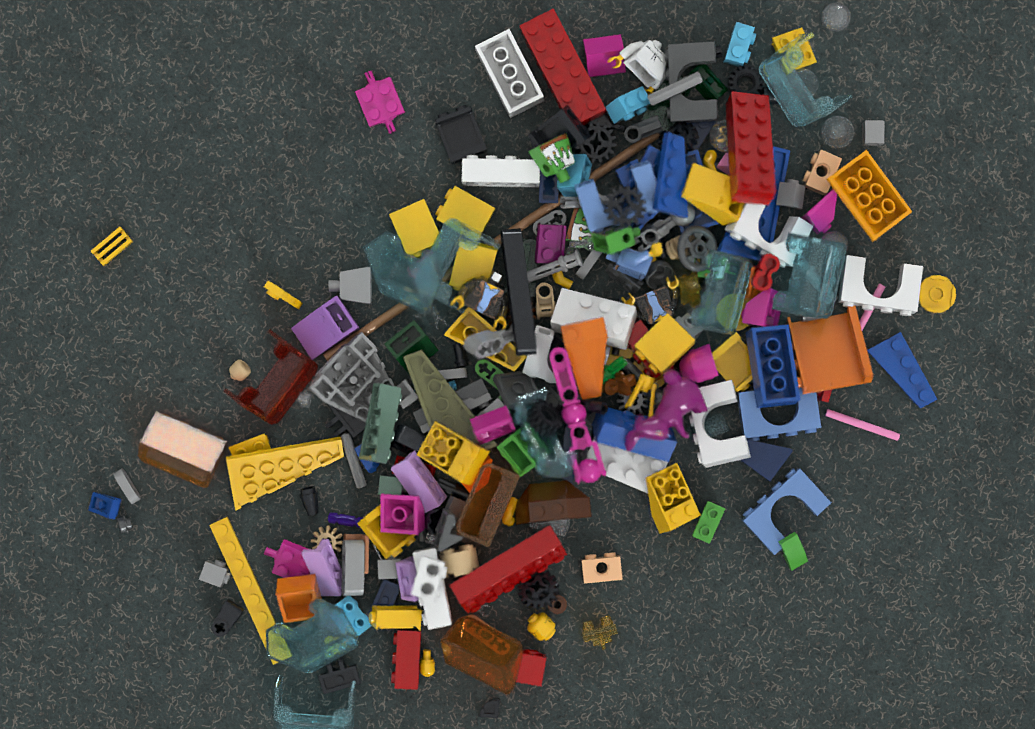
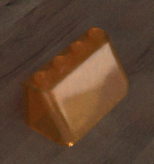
[138,412,227,488]
[456,463,520,547]
[440,616,523,695]

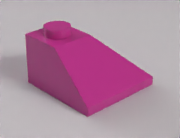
[802,189,837,234]
[741,288,784,327]
[381,493,425,535]

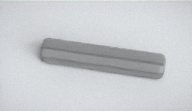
[648,72,703,105]
[341,433,367,488]

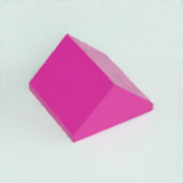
[583,34,626,77]
[470,406,516,445]

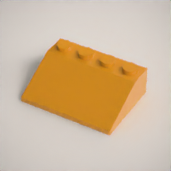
[827,150,912,242]

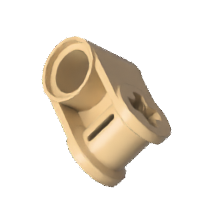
[536,283,555,320]

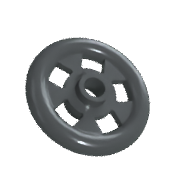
[677,226,717,272]

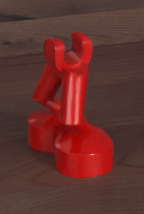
[749,253,780,291]

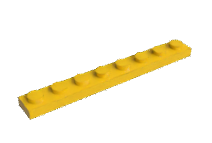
[209,517,291,665]

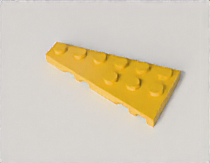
[226,436,344,511]

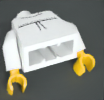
[607,40,667,95]

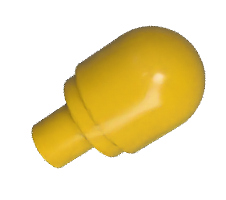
[419,649,435,677]

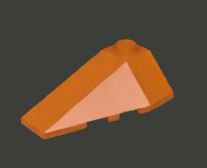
[561,317,608,400]

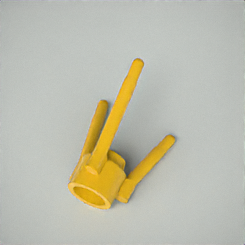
[624,374,658,417]

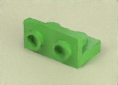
[692,501,725,544]

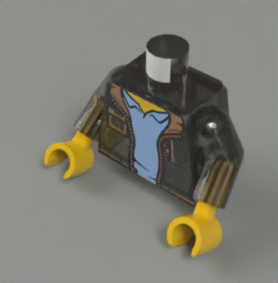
[450,270,509,330]
[621,275,679,326]

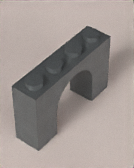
[665,41,719,124]

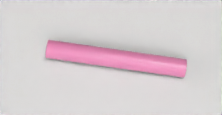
[859,284,886,331]

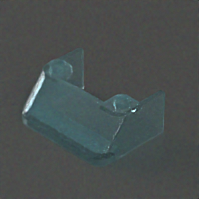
[759,33,852,127]
[415,218,500,314]
[274,676,356,729]

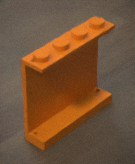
[785,305,873,394]

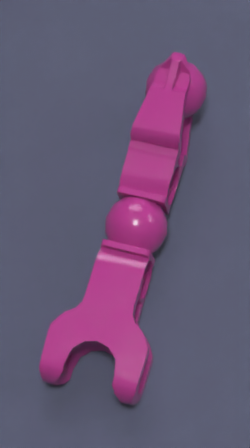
[550,347,607,484]

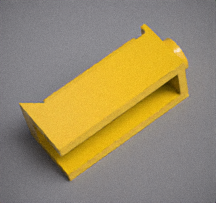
[369,605,422,631]

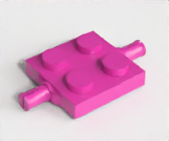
[355,71,405,134]
[264,539,311,578]

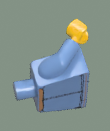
[605,243,662,281]

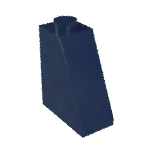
[740,439,793,482]

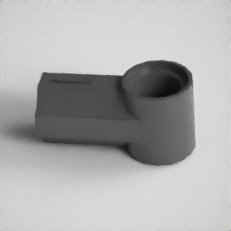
[624,115,663,143]

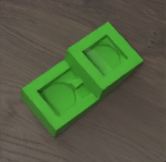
[778,532,808,571]

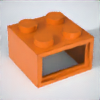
[276,574,323,623]

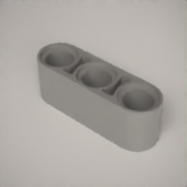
[342,540,365,596]

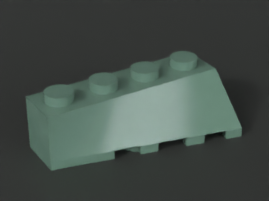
[359,383,402,464]

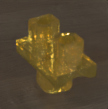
[677,271,702,307]
[582,616,618,650]

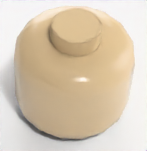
[229,360,251,381]

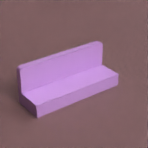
[391,450,447,513]
[301,539,342,596]

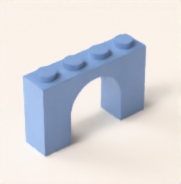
[574,160,659,233]
[736,388,821,441]
[742,468,831,555]

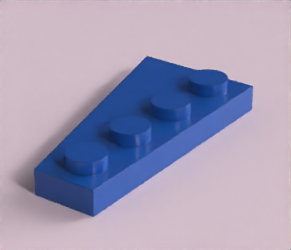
[653,132,688,218]
[867,332,937,408]

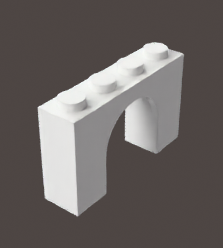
[725,203,813,268]
[838,255,923,316]
[522,325,610,390]
[689,380,751,468]

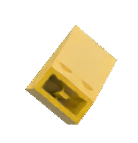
[682,163,744,226]
[417,421,490,485]
[646,463,701,533]

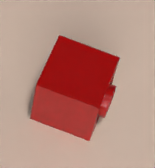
[513,649,546,686]

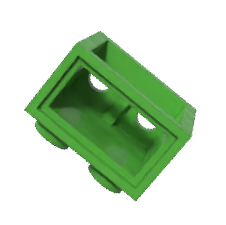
[497,423,551,477]

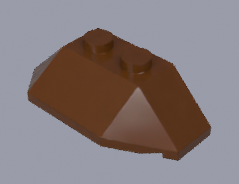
[515,480,592,525]

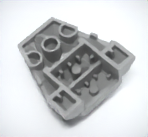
[309,332,395,423]

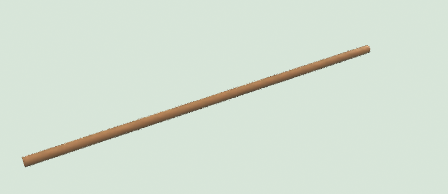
[323,133,660,361]

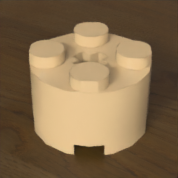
[438,544,479,578]

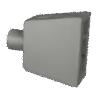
[328,267,372,304]

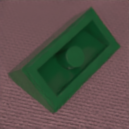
[686,64,728,100]

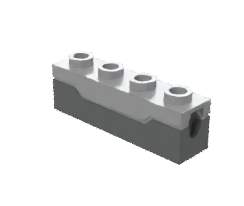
[413,378,492,433]

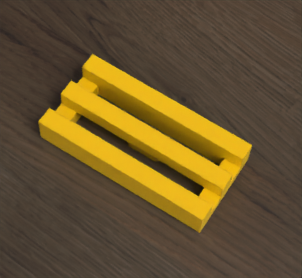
[91,227,133,266]

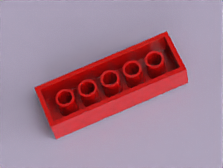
[519,8,606,125]
[726,91,776,205]
[450,525,567,613]

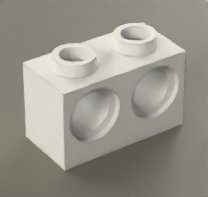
[411,555,448,601]

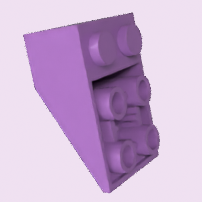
[291,296,360,360]

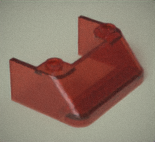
[224,329,318,425]

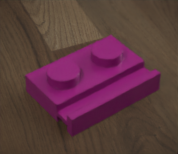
[535,224,567,263]

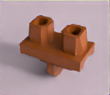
[603,370,637,396]

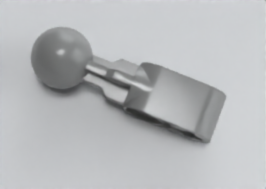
[628,203,695,252]
[464,324,514,359]

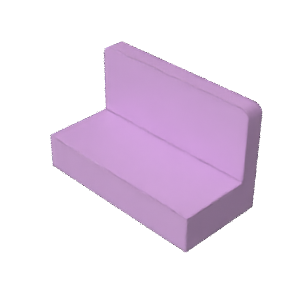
[396,556,419,601]

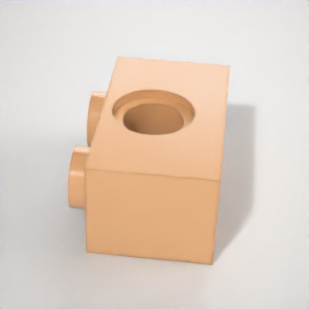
[802,150,842,196]
[581,552,622,584]

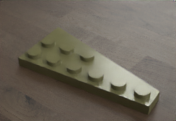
[403,350,498,450]

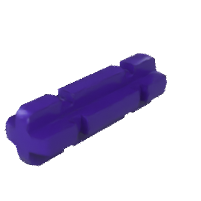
[328,512,363,528]

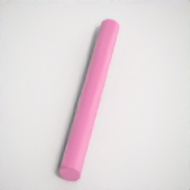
[825,409,900,441]

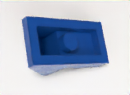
[88,492,122,519]

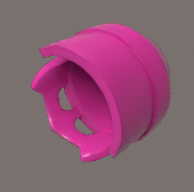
[679,344,718,383]

